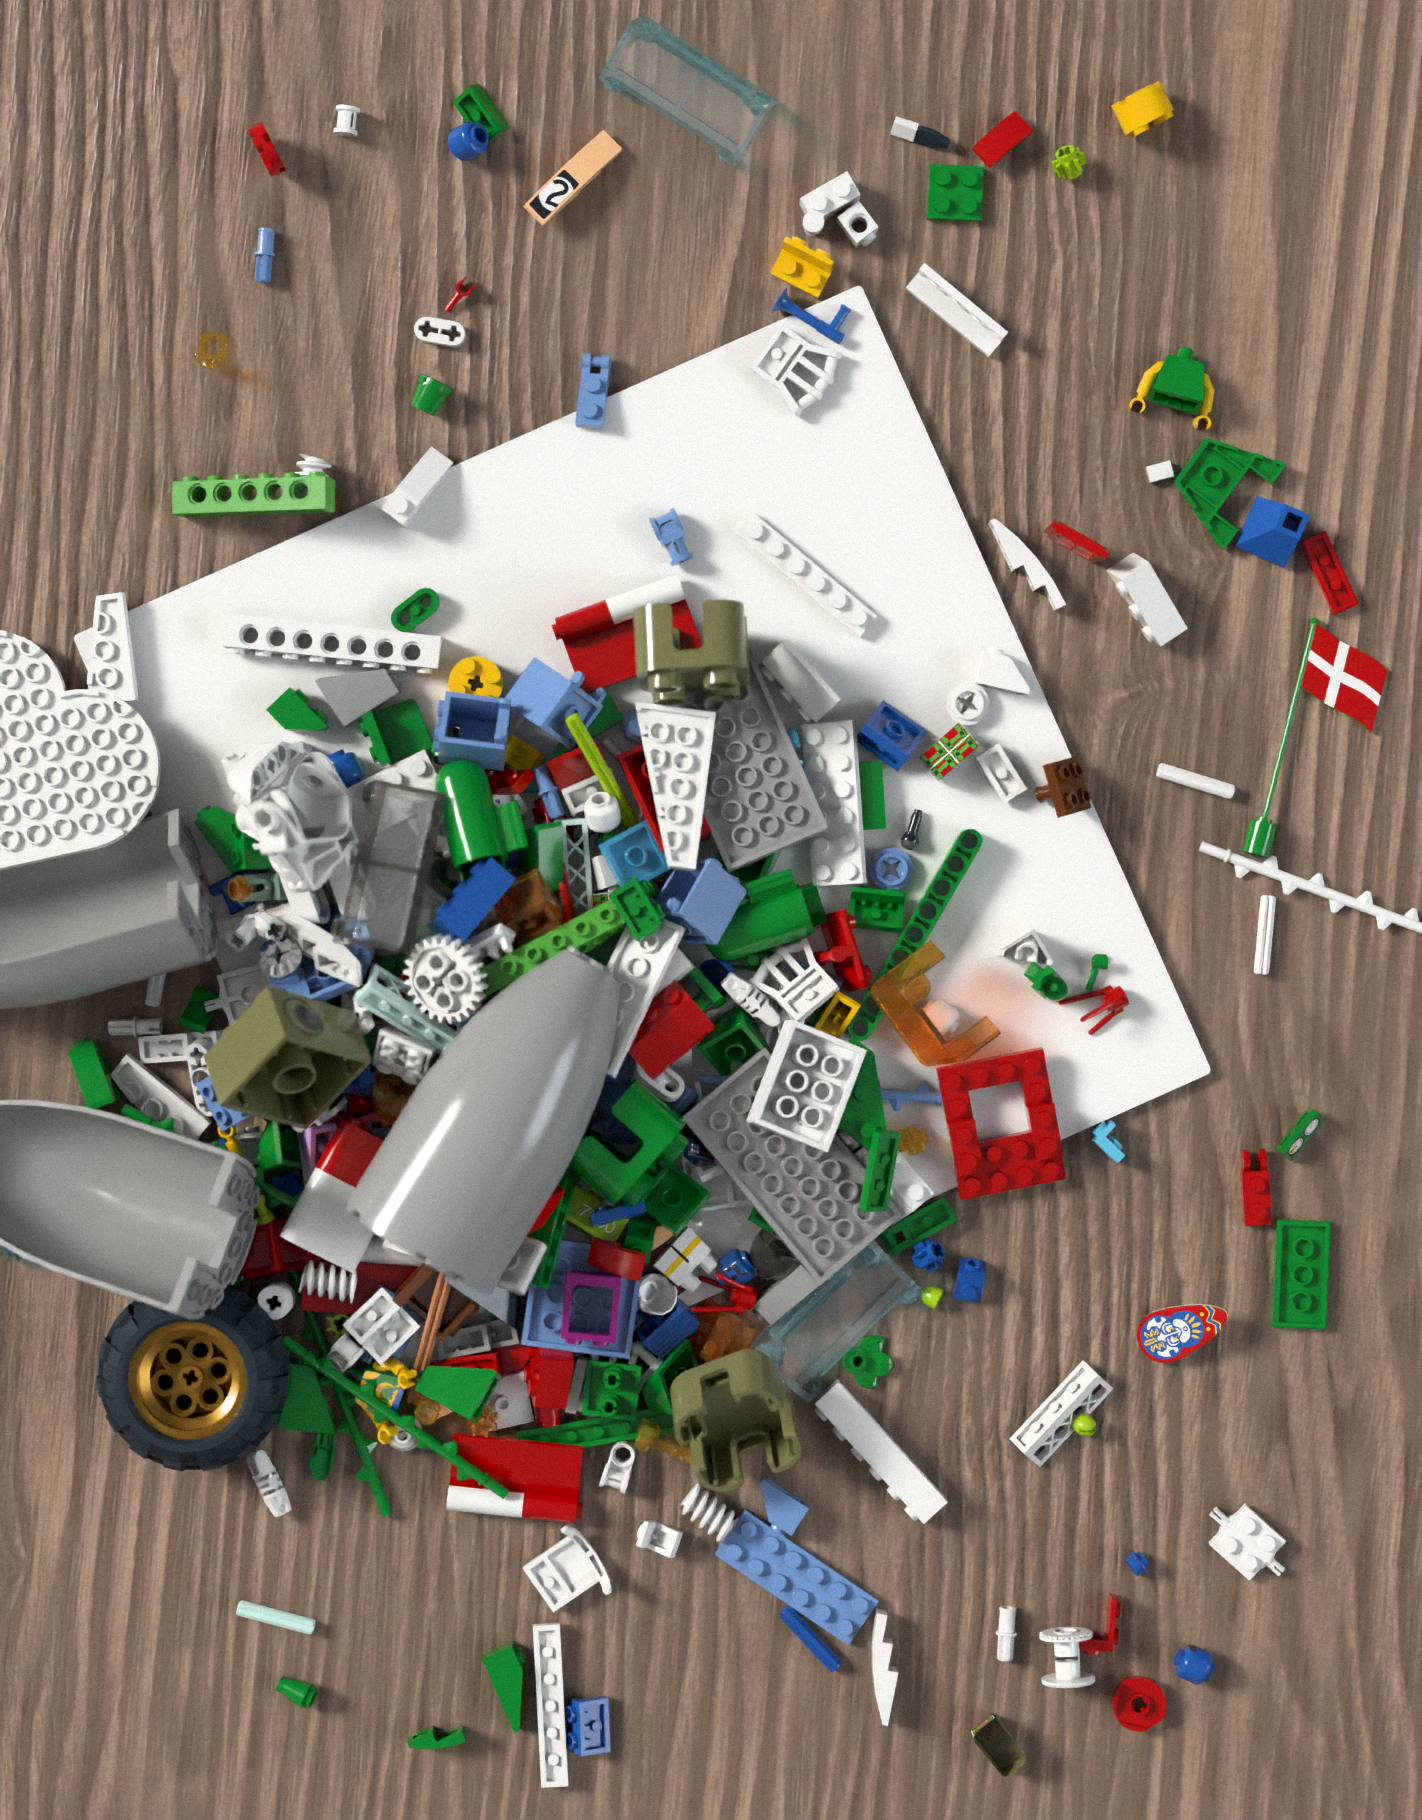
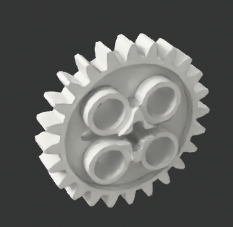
[403,934,488,1024]

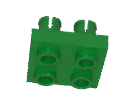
[582,1359,642,1421]

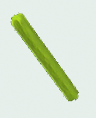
[565,713,638,829]

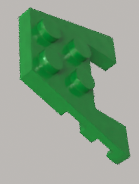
[1173,437,1287,550]

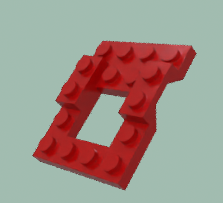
[936,1047,1066,1200]

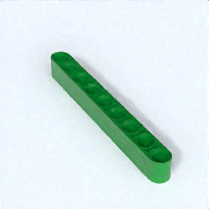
[847,829,982,1041]

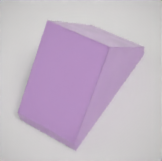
[299,1122,336,1175]

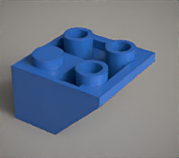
[1234,496,1310,568]

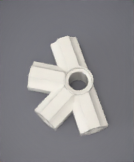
[216,900,293,951]

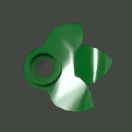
[843,1335,895,1389]

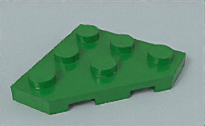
[837,1037,887,1151]

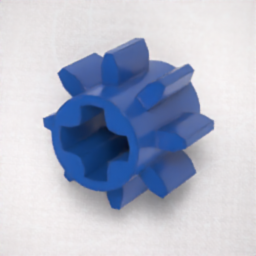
[272,1172,305,1206]
[912,1237,945,1273]

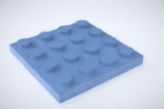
[521,1239,641,1359]

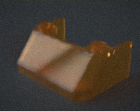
[871,940,1001,1067]

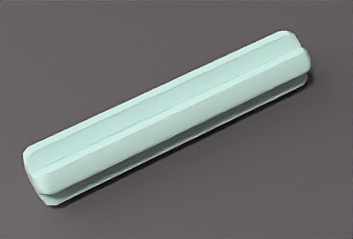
[236,1600,316,1635]

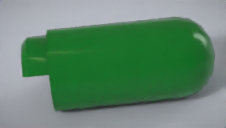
[435,760,528,882]
[704,868,827,961]

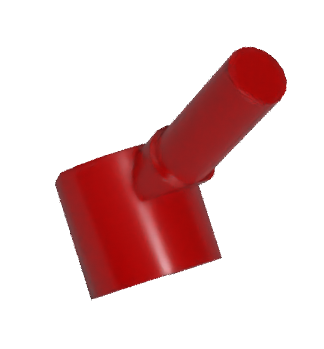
[444,277,476,313]

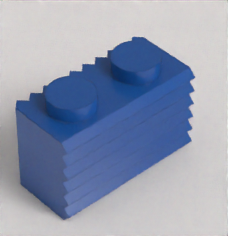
[636,1297,701,1359]

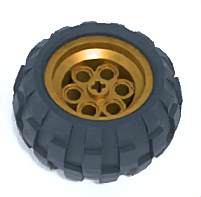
[97,1285,291,1471]

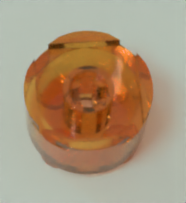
[372,1072,418,1126]

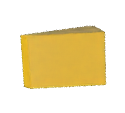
[814,991,861,1038]

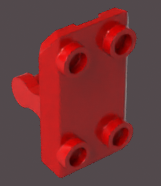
[813,909,872,992]
[239,1217,306,1278]

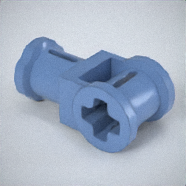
[649,508,694,566]

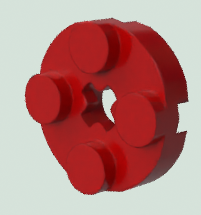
[248,122,286,177]
[1111,1676,1166,1732]

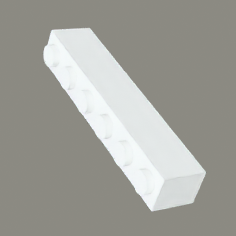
[814,1379,948,1524]

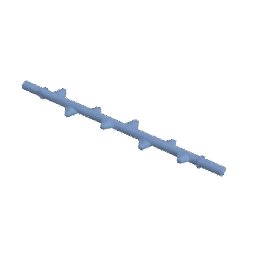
[700,1074,970,1111]

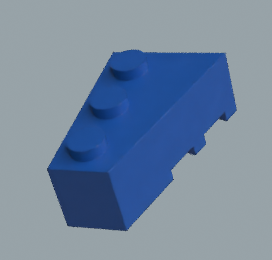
[427,857,516,942]

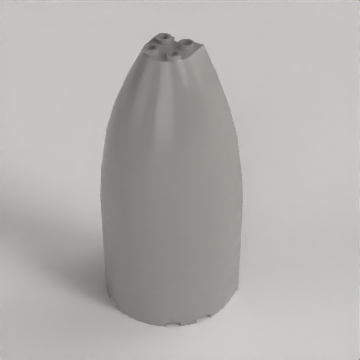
[0,808,218,1010]
[345,945,620,1295]
[0,1100,260,1319]

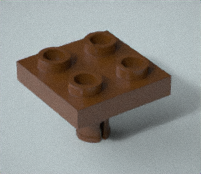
[1035,756,1091,818]

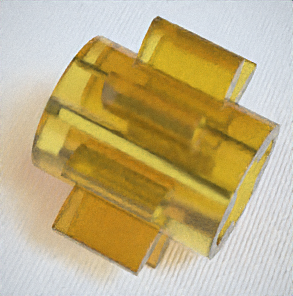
[898,1124,929,1157]

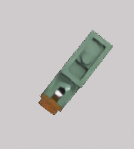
[228,872,326,903]

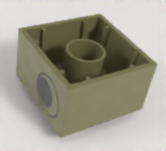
[204,986,372,1130]

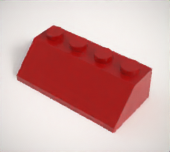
[616,744,711,853]

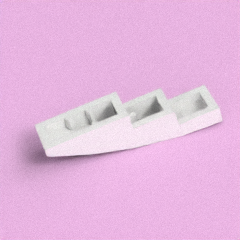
[988,518,1066,611]
[283,912,362,987]
[138,1030,224,1064]
[872,1608,898,1726]

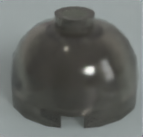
[750,1229,801,1280]

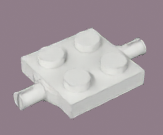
[204,964,272,1025]
[1209,1504,1286,1581]

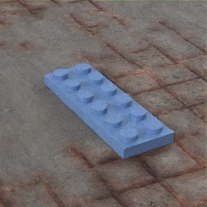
[715,1509,879,1646]

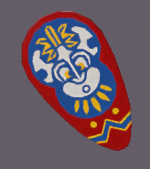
[1136,1304,1228,1363]

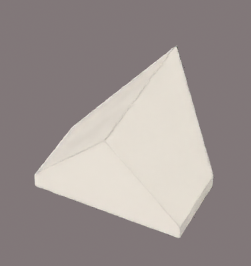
[996,928,1053,966]

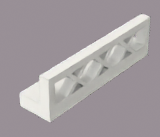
[906,263,1008,358]
[1010,1361,1113,1467]

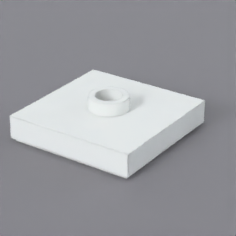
[479,1369,534,1433]

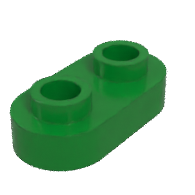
[391,588,440,632]

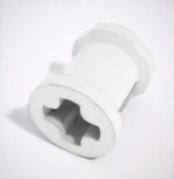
[333,105,360,137]

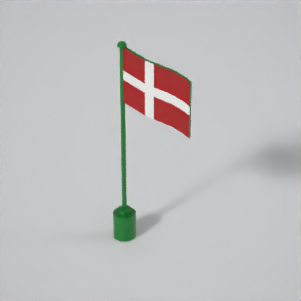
[1242,618,1387,858]

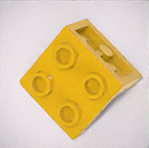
[770,236,834,299]

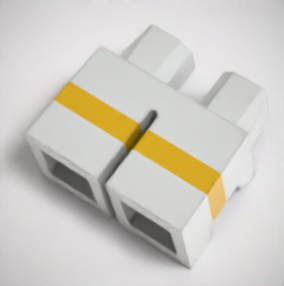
[651,1226,718,1292]

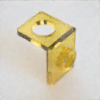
[194,332,228,368]

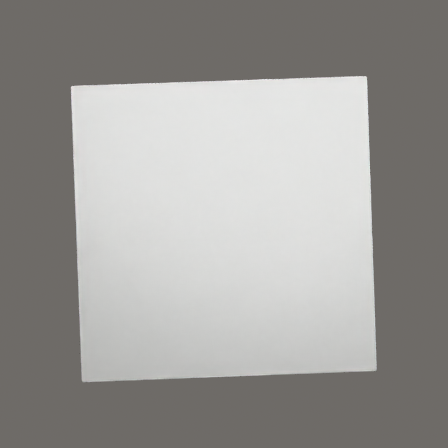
[74,286,1211,1423]

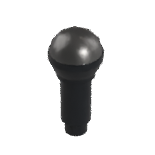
[901,809,922,850]

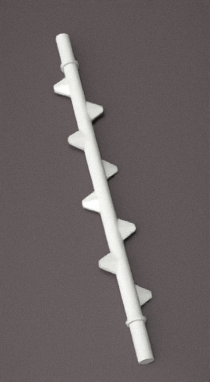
[1199,841,1422,934]

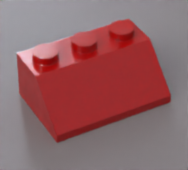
[628,980,716,1080]

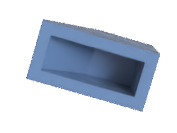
[760,1476,809,1536]

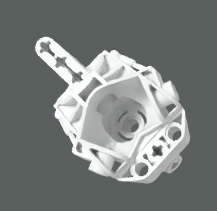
[221,741,377,924]

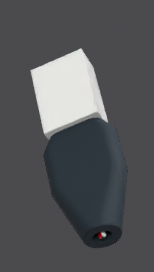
[890,116,951,149]

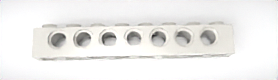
[221,613,443,674]

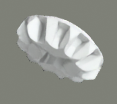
[945,682,989,726]
[258,939,302,978]

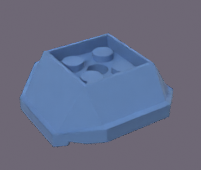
[260,903,376,1001]

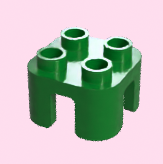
[568,1078,690,1207]

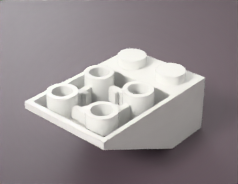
[372,1027,438,1085]

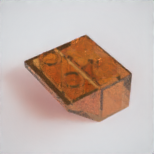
[494,868,565,949]
[685,1298,761,1362]

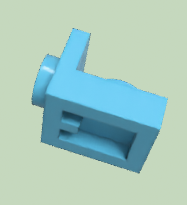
[1091,1120,1125,1163]

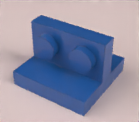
[857,700,927,772]

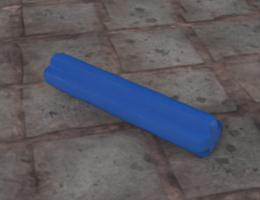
[779,1605,842,1672]

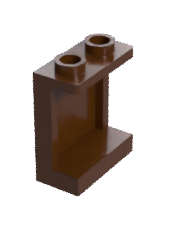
[392,1263,480,1341]

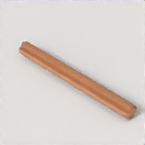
[405,1271,451,1405]

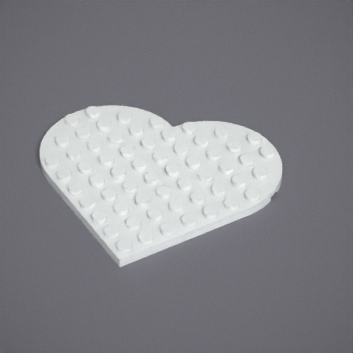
[0,630,161,871]

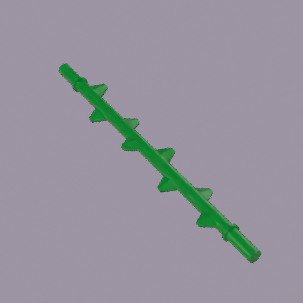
[121,1104,302,1209]
[289,1270,392,1517]
[283,1336,509,1499]

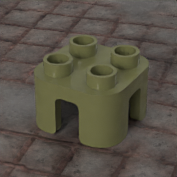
[633,599,750,705]
[670,1349,801,1492]

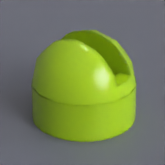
[921,1286,944,1310]
[1072,1413,1096,1437]

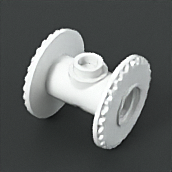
[1039,1627,1095,1688]

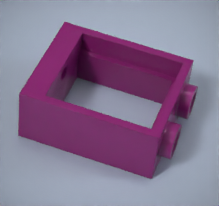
[560,1269,622,1347]

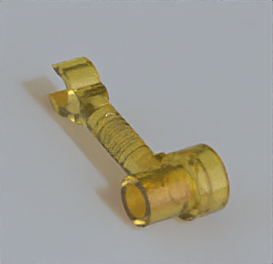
[633,1419,692,1465]

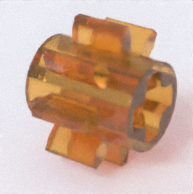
[465,1403,498,1438]

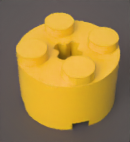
[1111,80,1174,139]
[448,656,504,698]

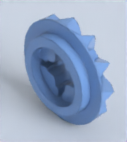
[870,848,913,890]

